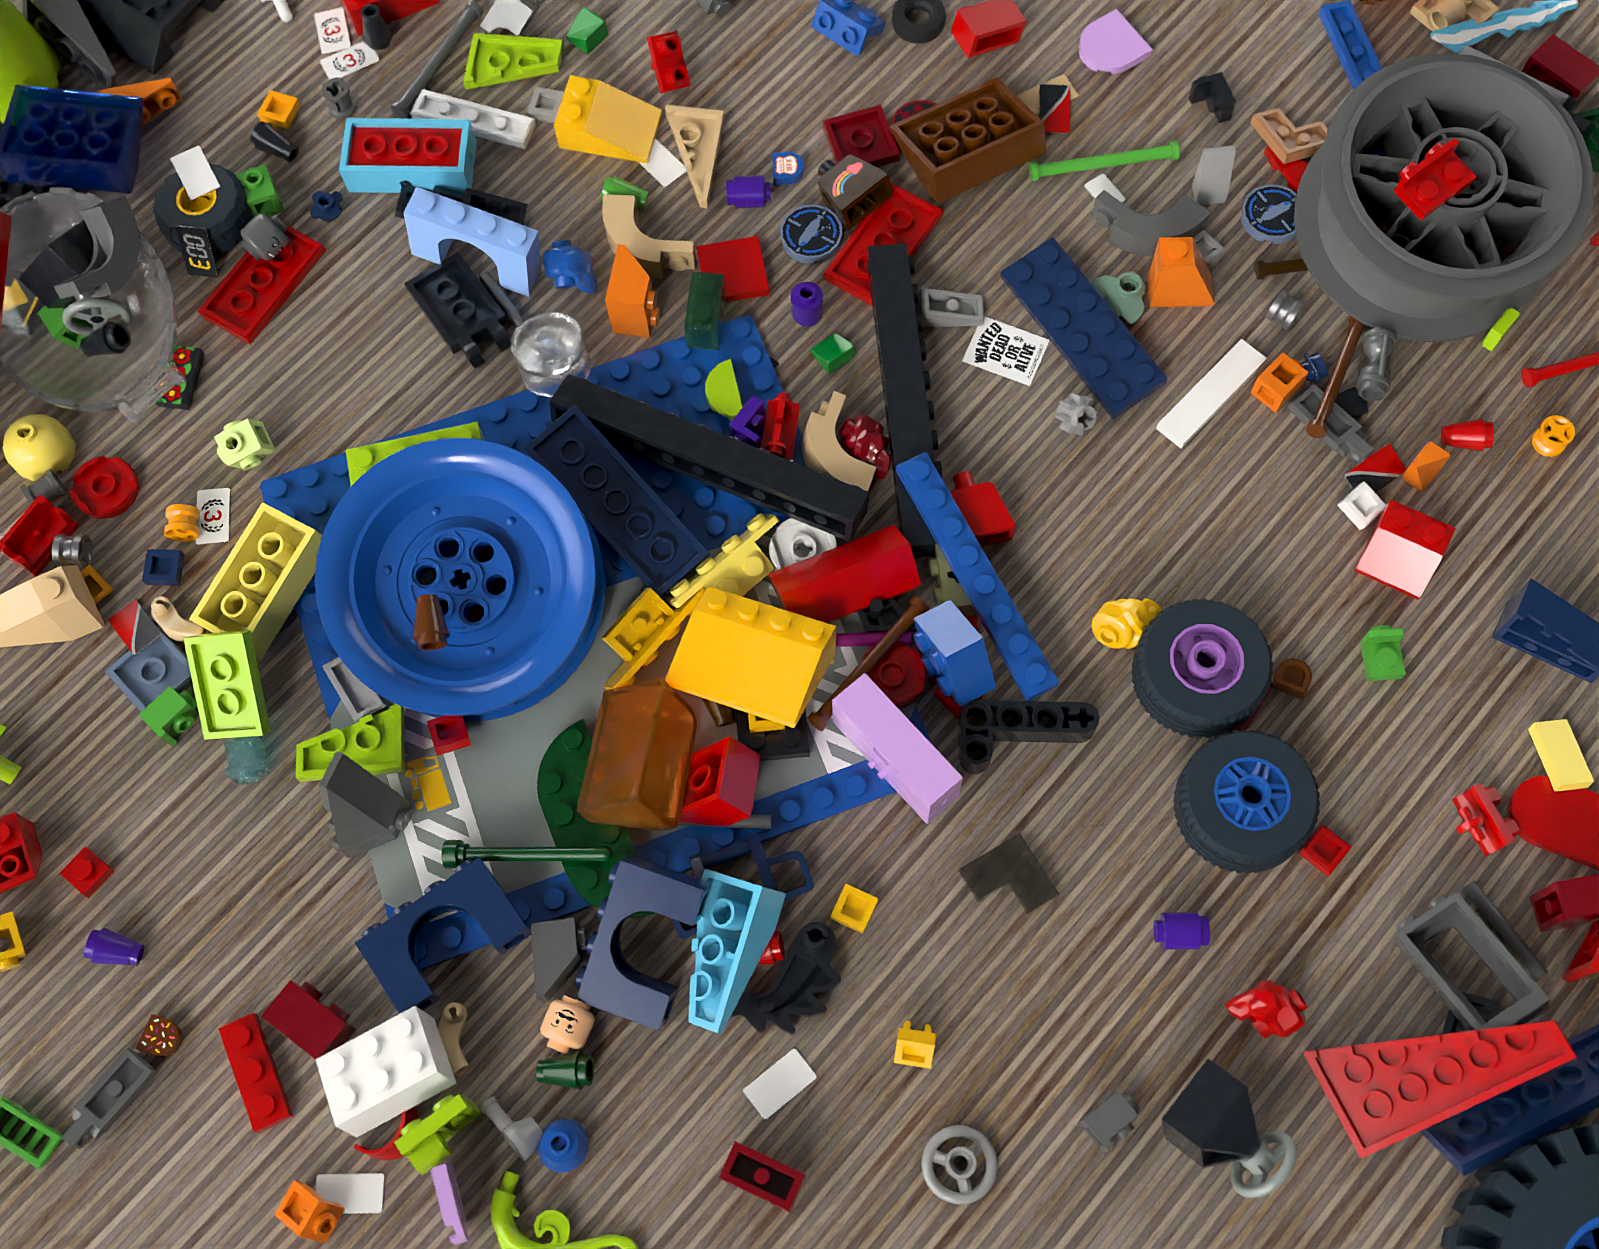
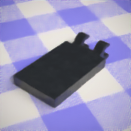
[404,252,512,369]

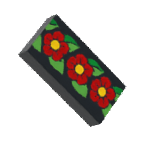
[154,345,205,410]

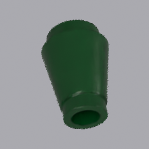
[536,1051,594,1090]

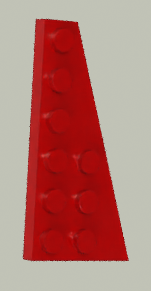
[1303,1020,1577,1159]

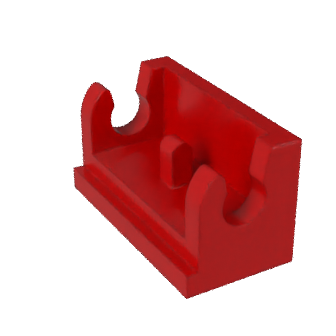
[0,494,79,577]

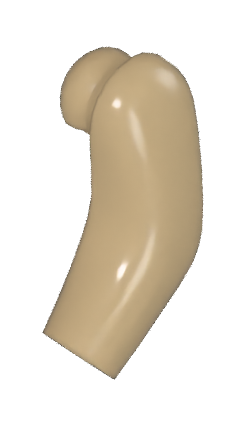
[151,596,208,642]
[438,1002,470,1077]

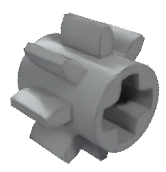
[1055,393,1098,436]

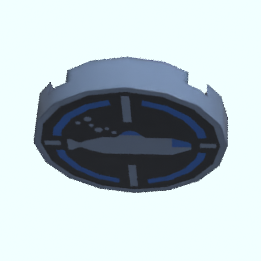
[1241,185,1297,244]
[780,205,842,264]

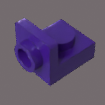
[729,395,766,448]

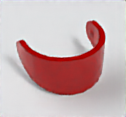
[353,1107,420,1161]

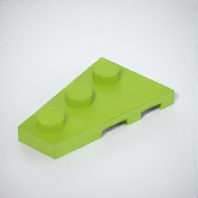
[463,33,564,90]
[296,704,405,782]

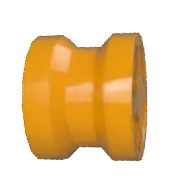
[1532,415,1575,457]
[164,504,200,542]

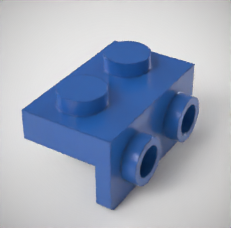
[811,0,886,56]

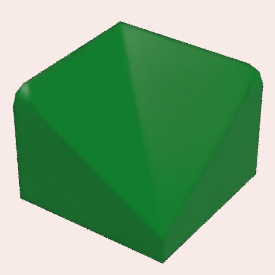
[566,7,608,54]

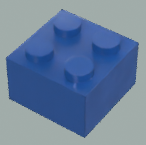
[913,600,996,707]

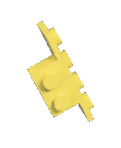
[666,513,779,608]

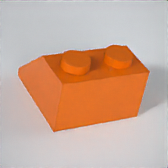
[605,244,660,338]

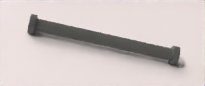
[391,0,483,119]

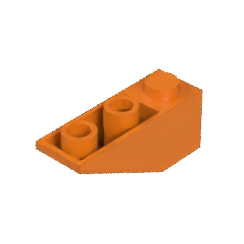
[76,78,183,148]

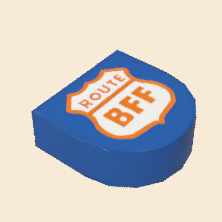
[772,152,804,185]

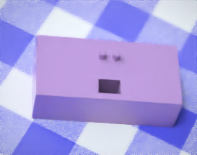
[832,673,963,824]

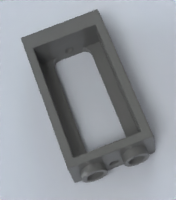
[1395,891,1550,1031]

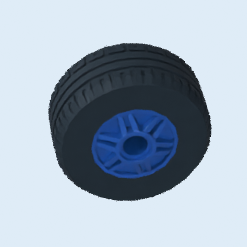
[1173,730,1320,874]

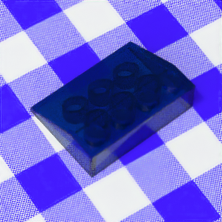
[0,85,143,194]

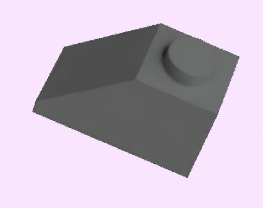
[531,918,587,1002]

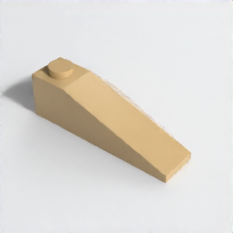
[0,565,106,647]

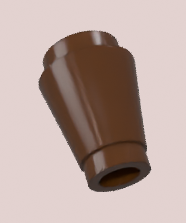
[413,594,450,651]

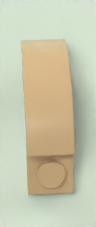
[602,194,696,279]
[802,391,876,491]

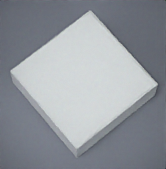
[1338,481,1386,530]

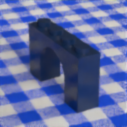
[575,855,712,1031]
[355,857,531,1014]

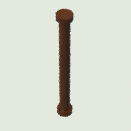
[1306,316,1367,438]
[807,596,930,732]

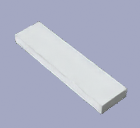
[411,89,536,149]
[1156,339,1267,449]

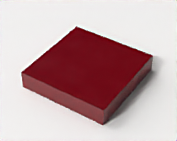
[823,105,900,167]

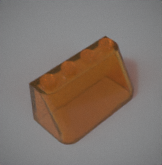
[577,677,697,831]

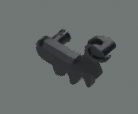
[730,922,841,1036]

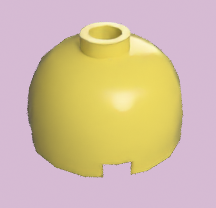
[3,414,76,481]

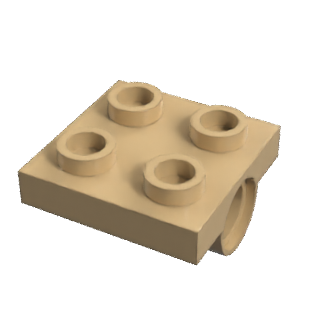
[1410,0,1500,32]

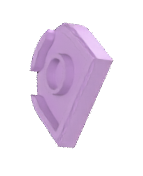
[1079,9,1153,74]
[431,1164,469,1245]

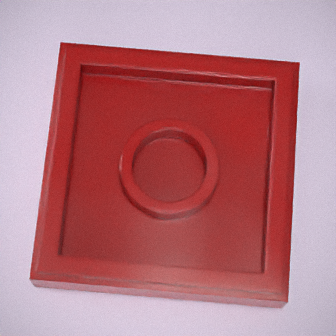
[696,236,769,306]

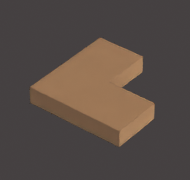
[1250,108,1328,164]

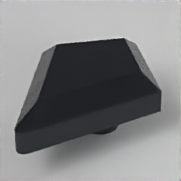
[857,598,917,633]

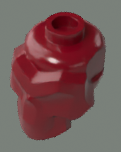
[838,414,891,480]

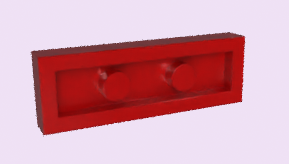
[218,1013,293,1133]

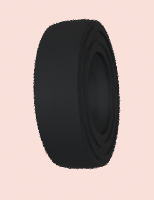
[892,0,946,44]

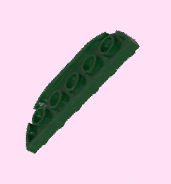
[537,719,656,918]

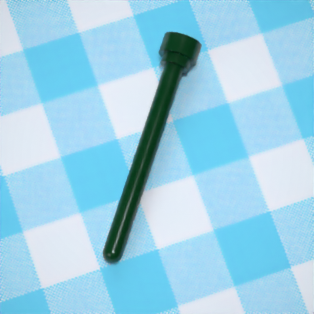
[441,840,613,869]

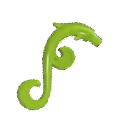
[490,1171,639,1249]

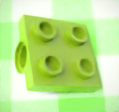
[394,1094,482,1176]

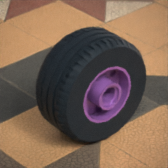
[1131,599,1273,738]

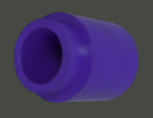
[726,175,771,208]
[790,282,823,327]
[1153,912,1210,950]

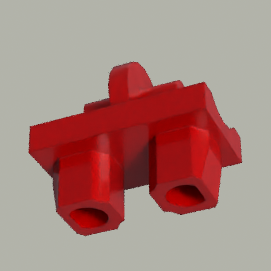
[646,31,691,94]
[1452,783,1520,857]

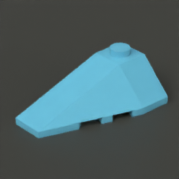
[688,869,786,1034]

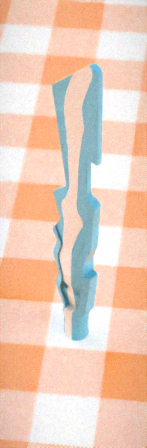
[1430,0,1578,53]

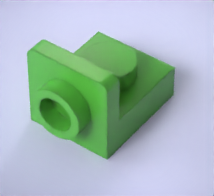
[1360,625,1406,681]

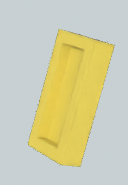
[1528,719,1594,792]

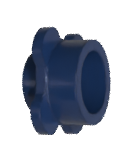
[310,191,343,222]

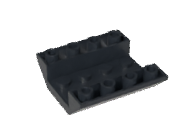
[77,0,225,75]

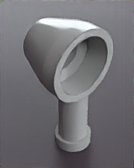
[480,1096,543,1161]

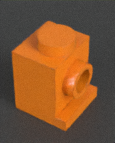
[1251,352,1309,413]

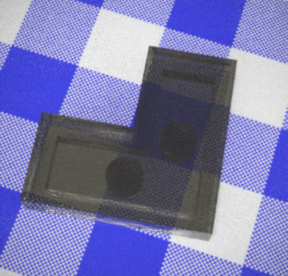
[958,833,1059,914]

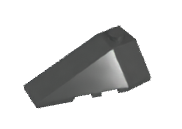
[22,0,116,89]
[319,751,412,858]

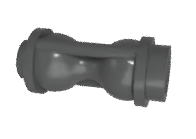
[1356,327,1397,401]

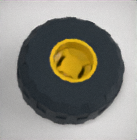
[153,164,254,256]

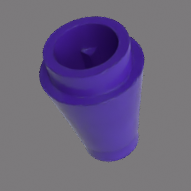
[84,928,144,966]

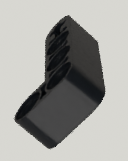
[959,700,1100,774]

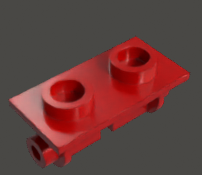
[761,392,800,460]

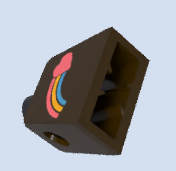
[818,155,893,231]

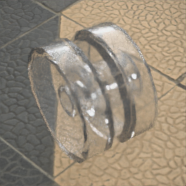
[511,312,591,397]

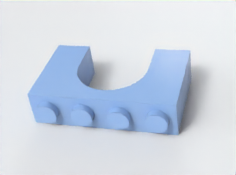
[403,187,541,297]

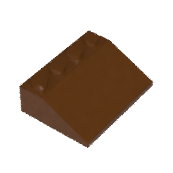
[890,77,1047,203]

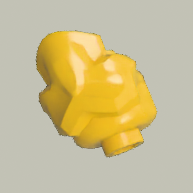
[1091,598,1162,649]

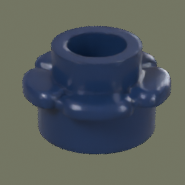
[1301,352,1328,384]

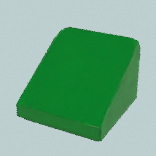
[810,333,855,374]

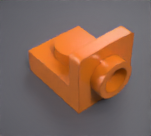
[274,1180,345,1243]

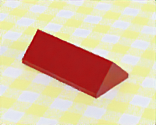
[768,525,921,623]

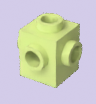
[214,418,276,470]

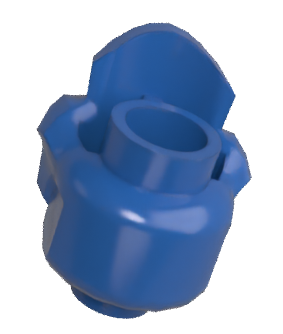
[543,240,598,294]

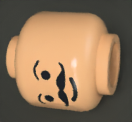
[540,995,595,1054]

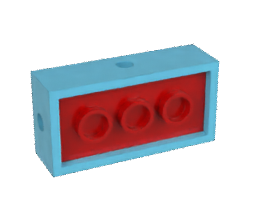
[339,118,477,194]

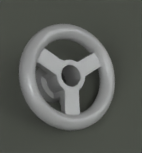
[922,1125,998,1204]

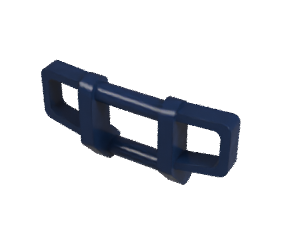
[672,832,814,939]

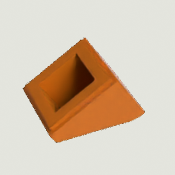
[1403,441,1451,492]

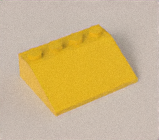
[665,586,836,728]

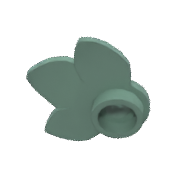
[1090,272,1145,325]

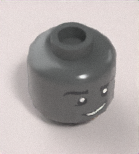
[240,213,289,261]

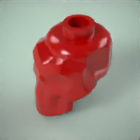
[1224,980,1308,1039]

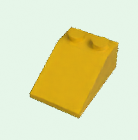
[554,75,663,163]

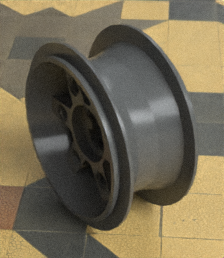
[1294,53,1594,342]

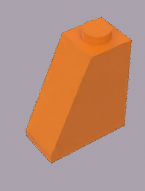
[1147,237,1215,307]

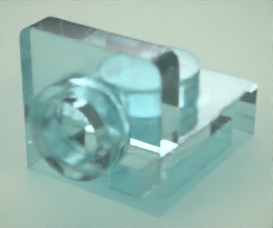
[224,736,270,785]

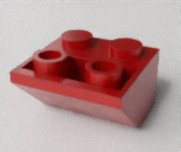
[0,812,43,894]

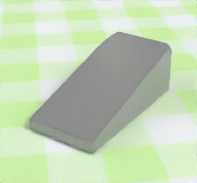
[1192,146,1236,205]
[915,288,984,327]

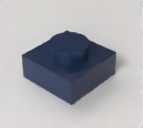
[142,549,185,586]

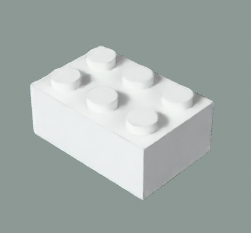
[316,1006,456,1137]

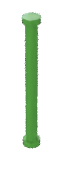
[1029,141,1179,181]

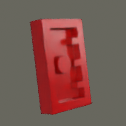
[1394,138,1477,220]

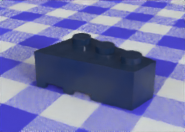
[1492,578,1599,683]

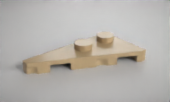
[665,105,725,209]

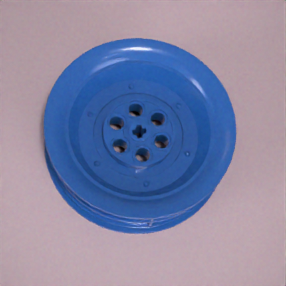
[315,438,606,722]

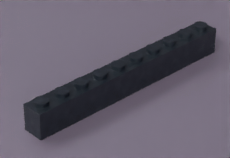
[867,243,942,558]
[549,374,870,542]

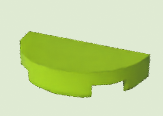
[705,359,743,421]

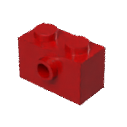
[951,0,1027,58]

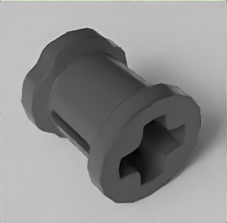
[322,77,357,119]
[20,469,68,504]

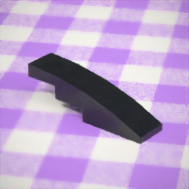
[395,184,528,225]

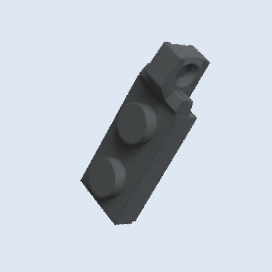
[1288,384,1374,465]
[61,1047,159,1149]

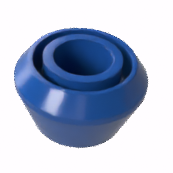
[537,1119,589,1173]

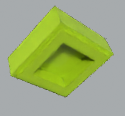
[1482,307,1521,352]

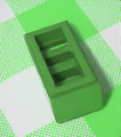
[0,1096,63,1170]

